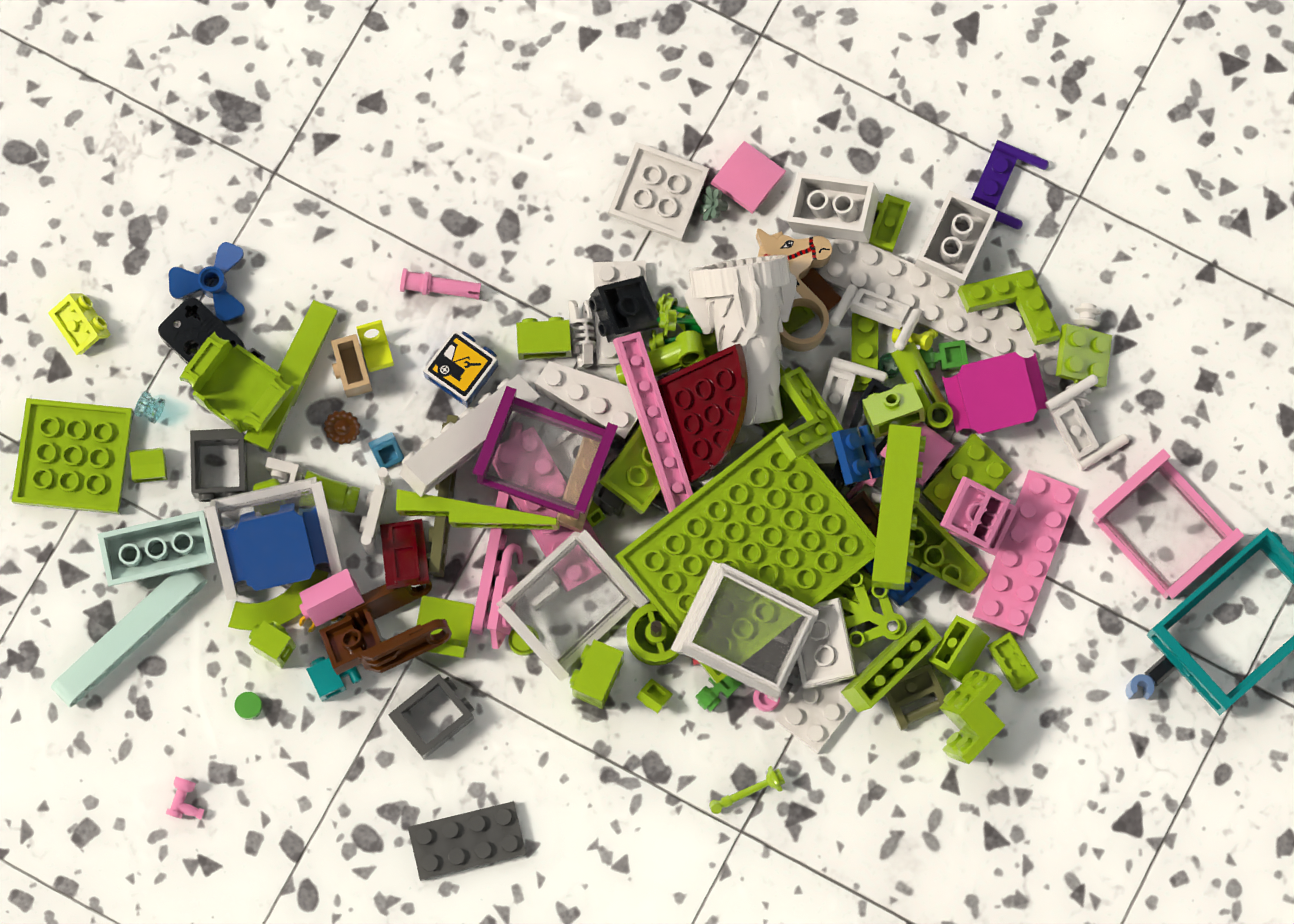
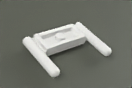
[830,285,922,351]
[821,357,888,437]
[1045,374,1129,471]

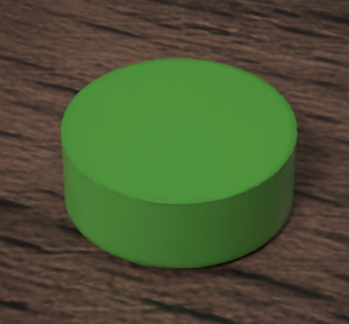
[234,692,263,720]

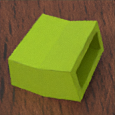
[129,447,168,483]

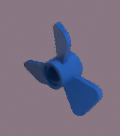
[169,242,245,322]

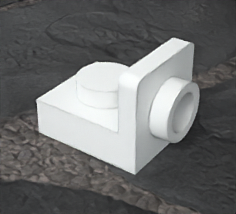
[265,457,304,483]

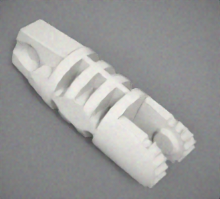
[568,300,596,368]

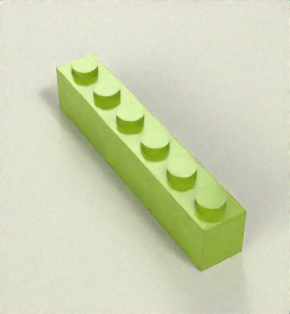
[871,424,926,590]

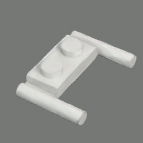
[359,467,392,555]

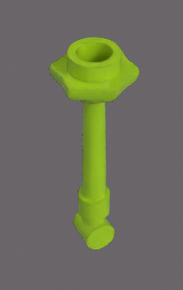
[709,766,785,814]

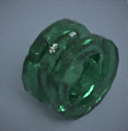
[878,353,900,379]

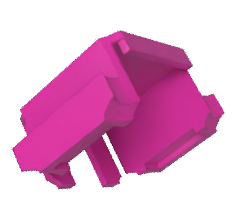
[942,352,1048,434]

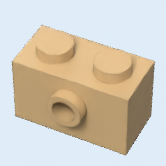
[331,334,373,398]

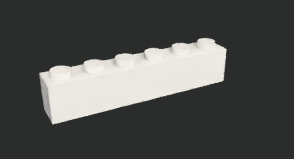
[399,374,540,497]

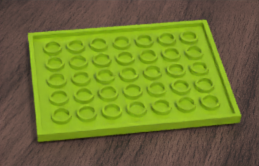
[615,423,876,684]

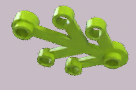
[818,571,907,648]

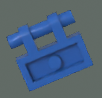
[831,424,883,485]

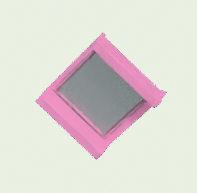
[1092,448,1244,600]

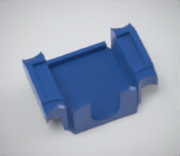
[221,503,329,591]

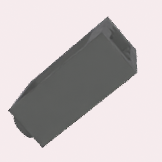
[190,428,248,502]
[388,674,475,760]

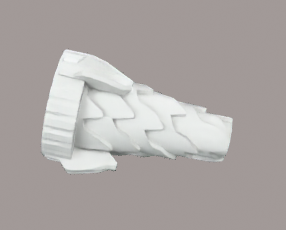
[684,255,797,425]

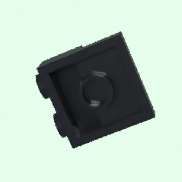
[589,276,659,343]

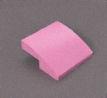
[711,141,786,214]
[880,422,954,486]

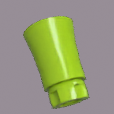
[299,470,360,513]

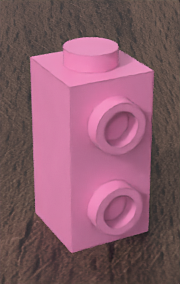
[299,569,364,627]

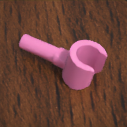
[845,470,878,500]

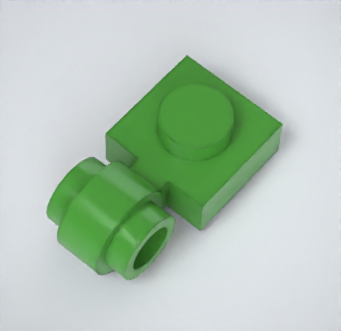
[919,340,969,371]
[695,676,743,712]

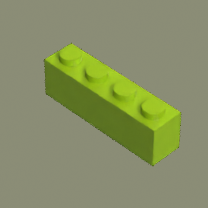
[841,618,942,712]

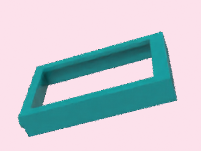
[1146,528,1294,716]

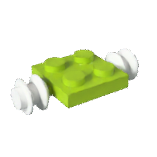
[1056,303,1112,409]

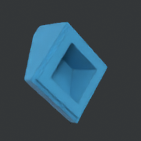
[368,432,405,469]

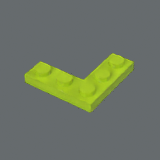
[957,269,1061,346]
[776,367,844,462]

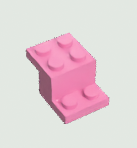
[940,477,1018,556]

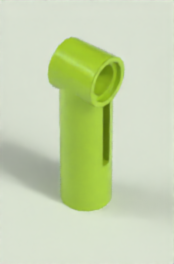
[616,330,705,386]
[891,342,953,430]

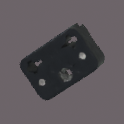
[158,297,246,364]

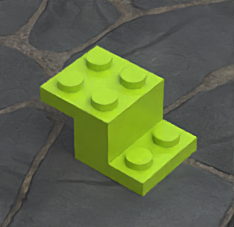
[939,669,1005,765]

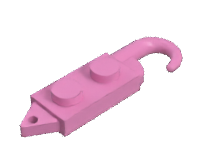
[487,543,523,649]

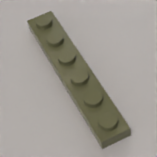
[427,415,460,577]

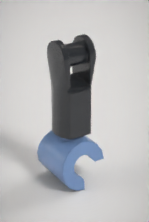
[1125,644,1191,700]

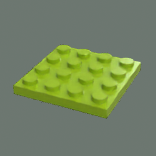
[11,398,133,514]

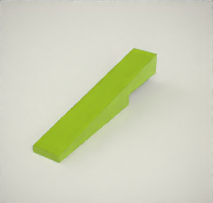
[244,300,338,453]
[396,489,560,530]

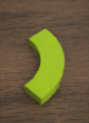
[228,568,329,630]

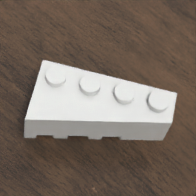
[535,361,639,445]

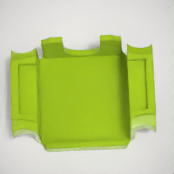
[179,331,293,435]

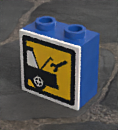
[423,329,499,407]

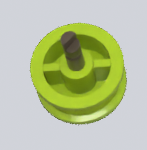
[626,603,679,666]

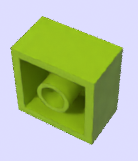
[569,639,624,709]

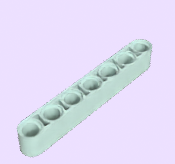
[51,567,207,707]

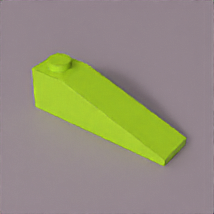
[907,502,988,593]

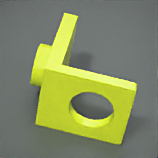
[356,320,394,372]

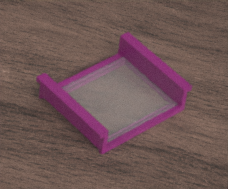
[473,386,618,520]

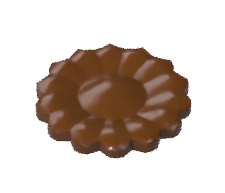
[324,410,361,445]

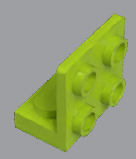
[416,595,475,658]

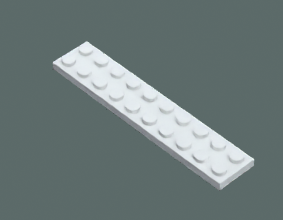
[819,238,1061,388]

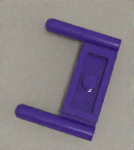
[971,139,1049,230]

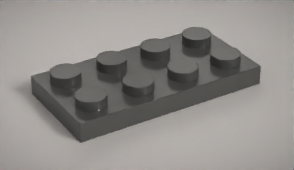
[408,801,526,881]

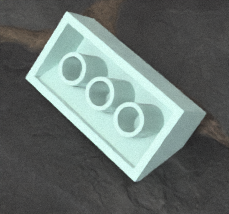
[97,510,215,587]

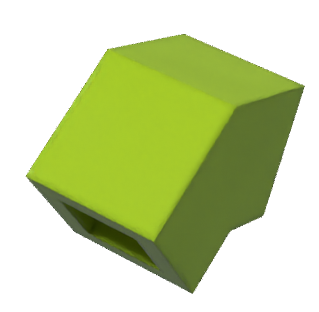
[586,500,606,528]

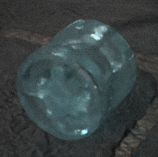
[134,391,165,424]

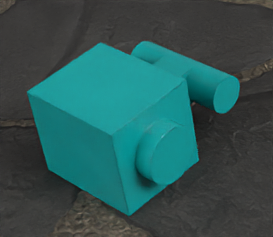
[306,656,363,702]

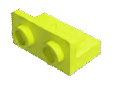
[48,293,111,355]

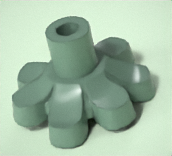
[699,186,728,221]

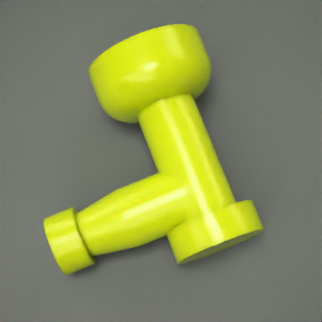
[892,327,938,351]

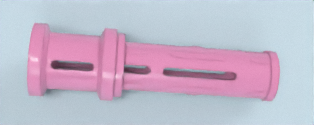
[400,268,481,300]

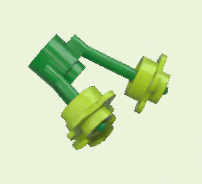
[649,293,703,351]

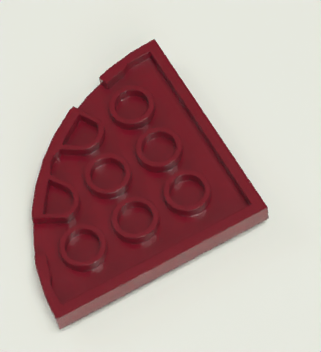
[656,344,748,483]

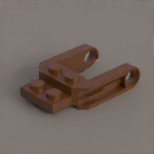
[319,578,452,675]

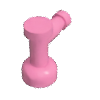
[166,777,205,820]

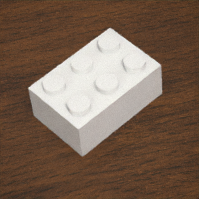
[787,172,880,243]
[915,190,997,286]

